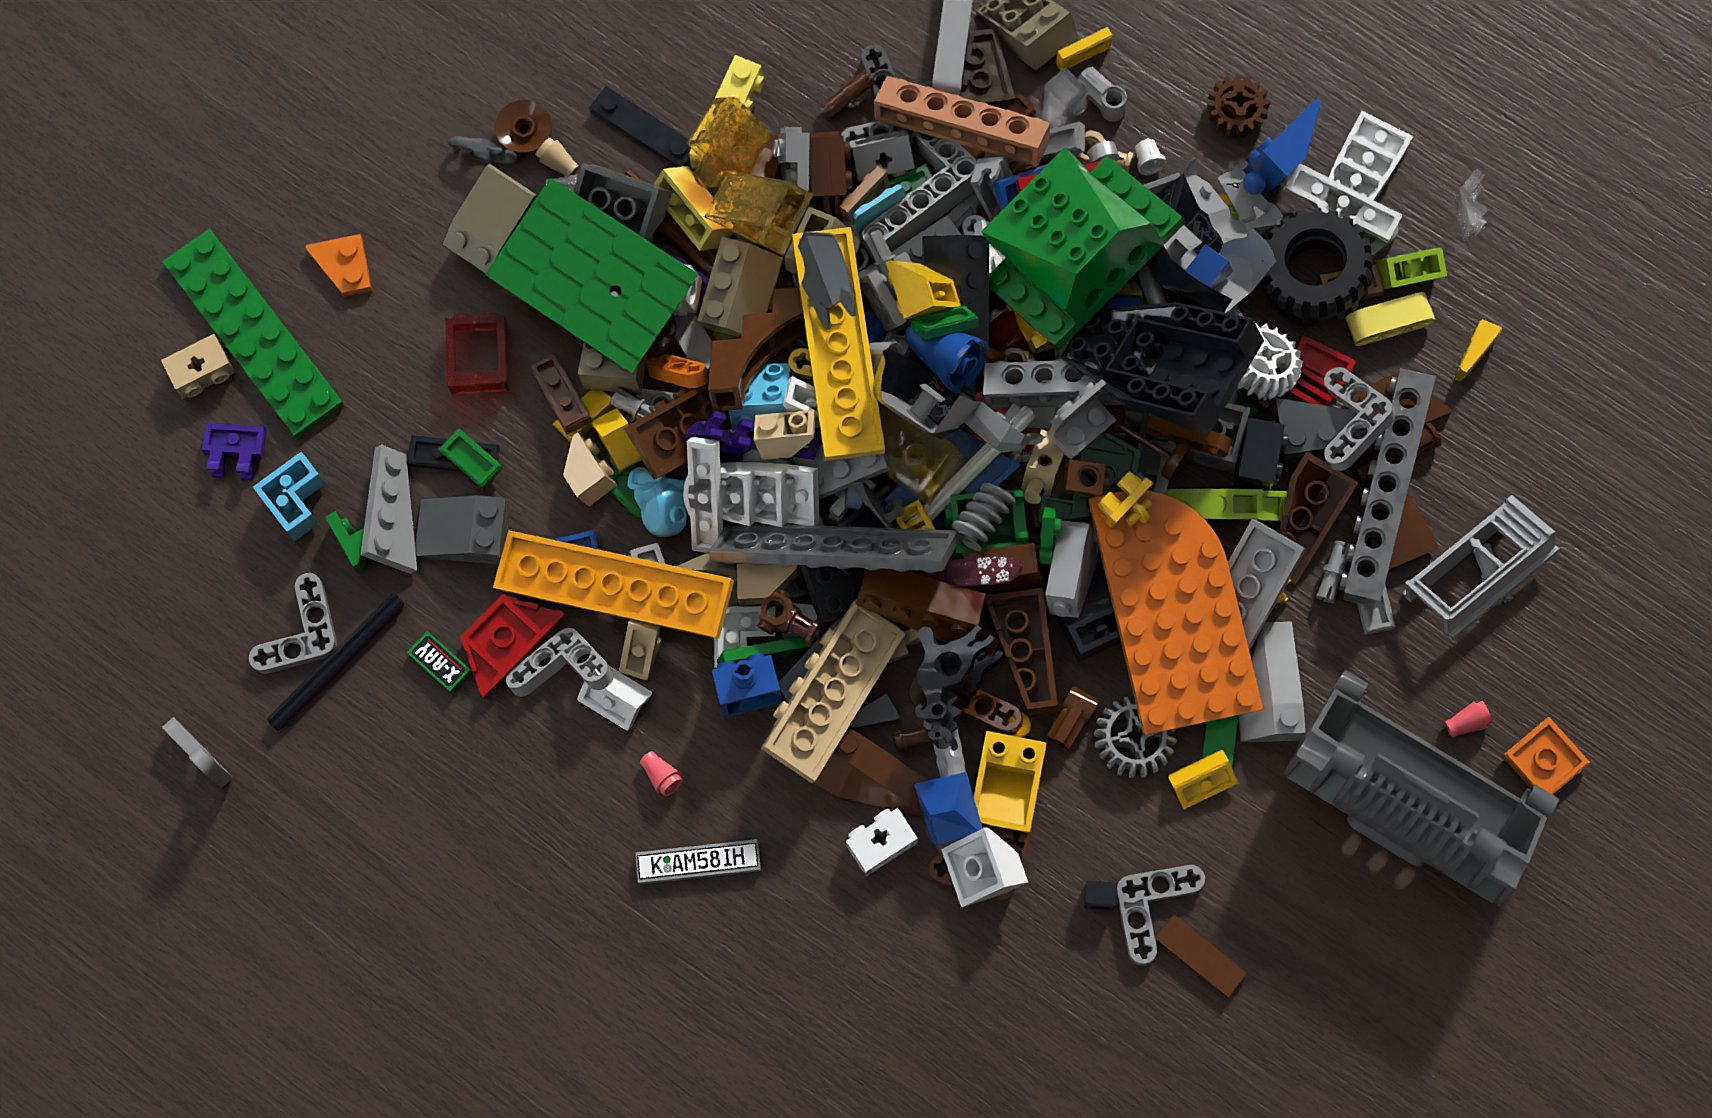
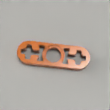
[646,354,709,388]

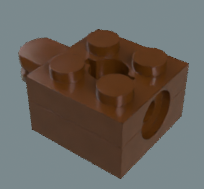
[809,136,852,222]

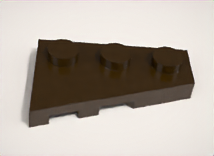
[960,28,1015,107]

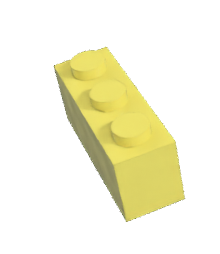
[654,166,734,251]

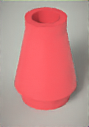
[1445,701,1493,738]
[640,751,683,796]

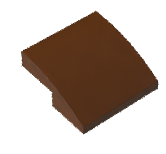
[1355,494,1438,570]

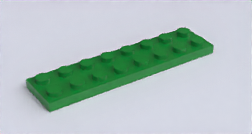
[162,229,344,439]

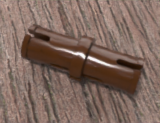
[821,69,877,119]

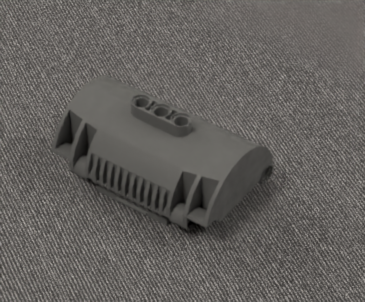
[1283,670,1559,906]

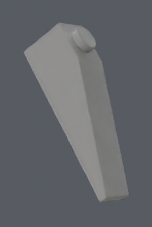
[1238,622,1306,743]

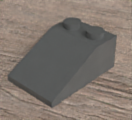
[415,495,510,564]

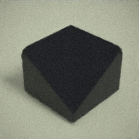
[1084,881,1118,911]

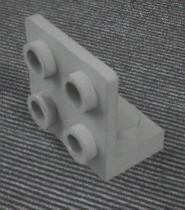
[859,252,912,331]
[1047,379,1116,460]

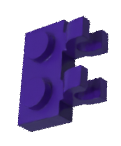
[685,411,754,457]
[202,423,267,480]

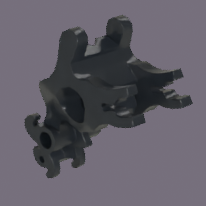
[915,625,1005,751]

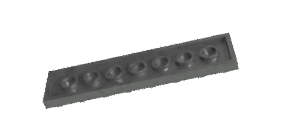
[709,523,959,573]

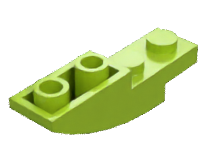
[1166,489,1287,522]

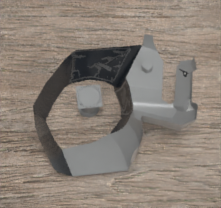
[1146,159,1283,313]
[873,349,1047,453]

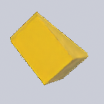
[591,408,642,472]

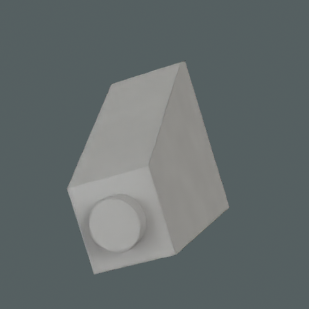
[1045,520,1098,618]

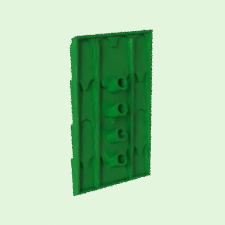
[485,177,699,373]

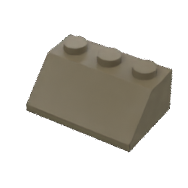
[697,237,783,338]

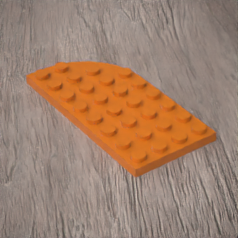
[1088,491,1263,736]

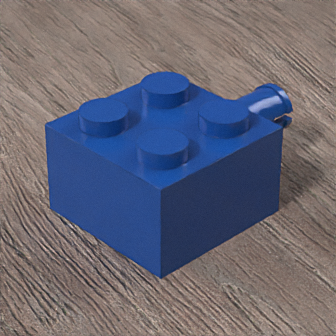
[712,653,782,718]

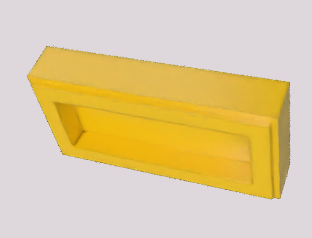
[1056,27,1112,71]

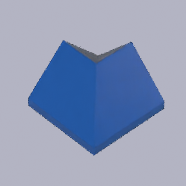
[914,772,983,845]

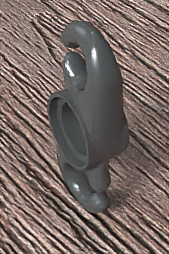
[448,136,518,164]

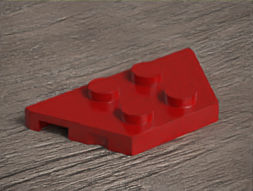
[460,594,566,699]

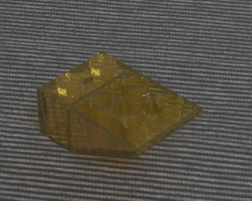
[704,171,813,256]

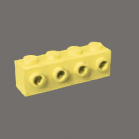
[689,55,765,177]

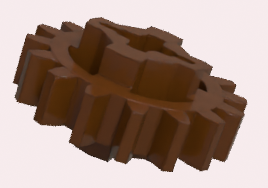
[1207,74,1270,137]

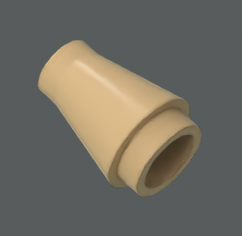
[536,138,579,179]

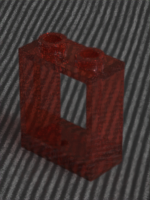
[445,312,510,394]

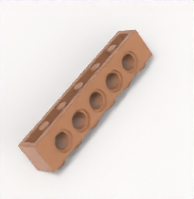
[874,76,1050,167]

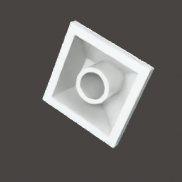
[941,827,1028,907]

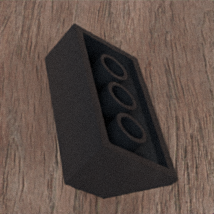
[922,235,989,346]

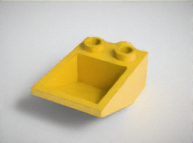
[974,713,1047,833]

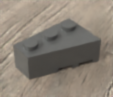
[1276,398,1374,464]

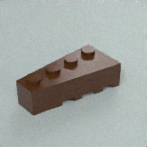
[855,568,986,644]
[984,588,1060,717]

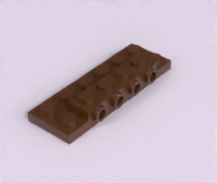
[624,356,779,481]

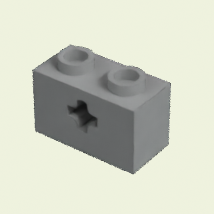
[850,129,915,181]

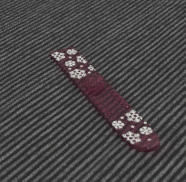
[908,556,1023,587]

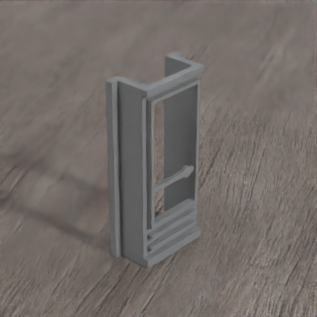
[1402,495,1560,640]

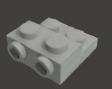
[773,127,810,193]

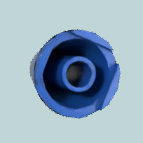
[905,324,989,393]

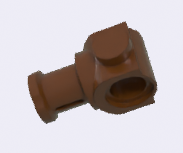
[757,589,821,645]

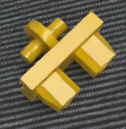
[1098,471,1153,528]

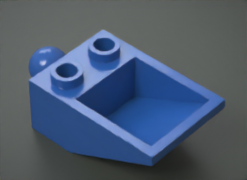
[1242,98,1321,197]

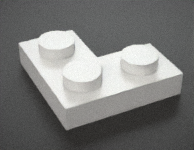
[714,606,776,667]

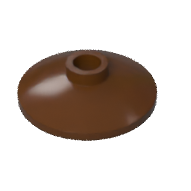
[495,100,552,154]

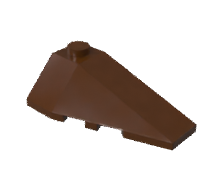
[813,727,927,818]

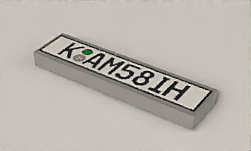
[635,839,761,884]

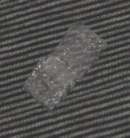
[1454,168,1488,241]

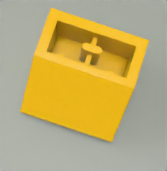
[886,260,961,319]

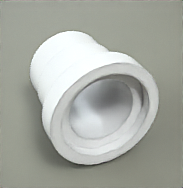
[1135,139,1166,175]

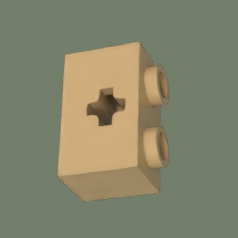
[161,334,235,399]

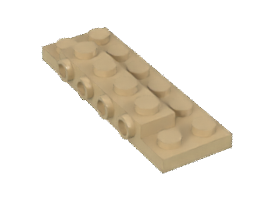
[761,599,906,783]

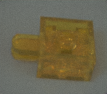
[686,97,772,188]

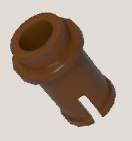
[892,726,933,753]

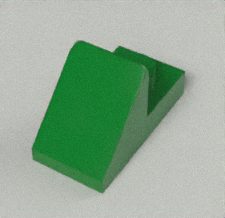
[325,511,368,574]

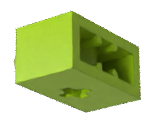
[1375,247,1447,289]

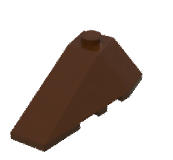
[1279,452,1359,585]

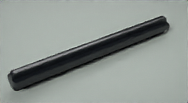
[267,593,404,731]

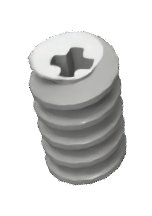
[952,483,1016,551]

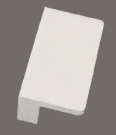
[577,666,652,731]

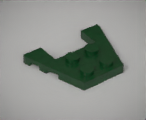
[1036,407,1141,524]

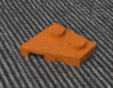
[306,234,372,297]

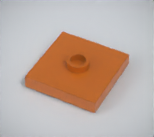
[1502,716,1591,795]

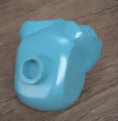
[628,467,687,537]

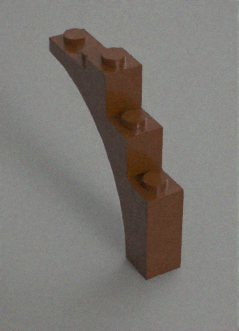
[708,287,865,412]

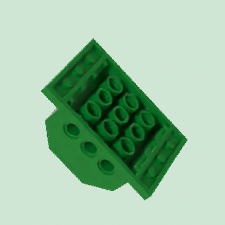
[981,147,1186,350]

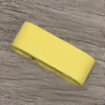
[1345,292,1435,346]

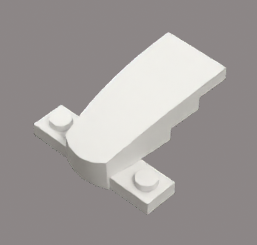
[1284,111,1413,243]
[683,437,819,553]

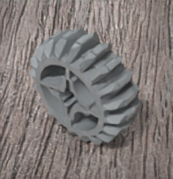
[1094,697,1177,778]

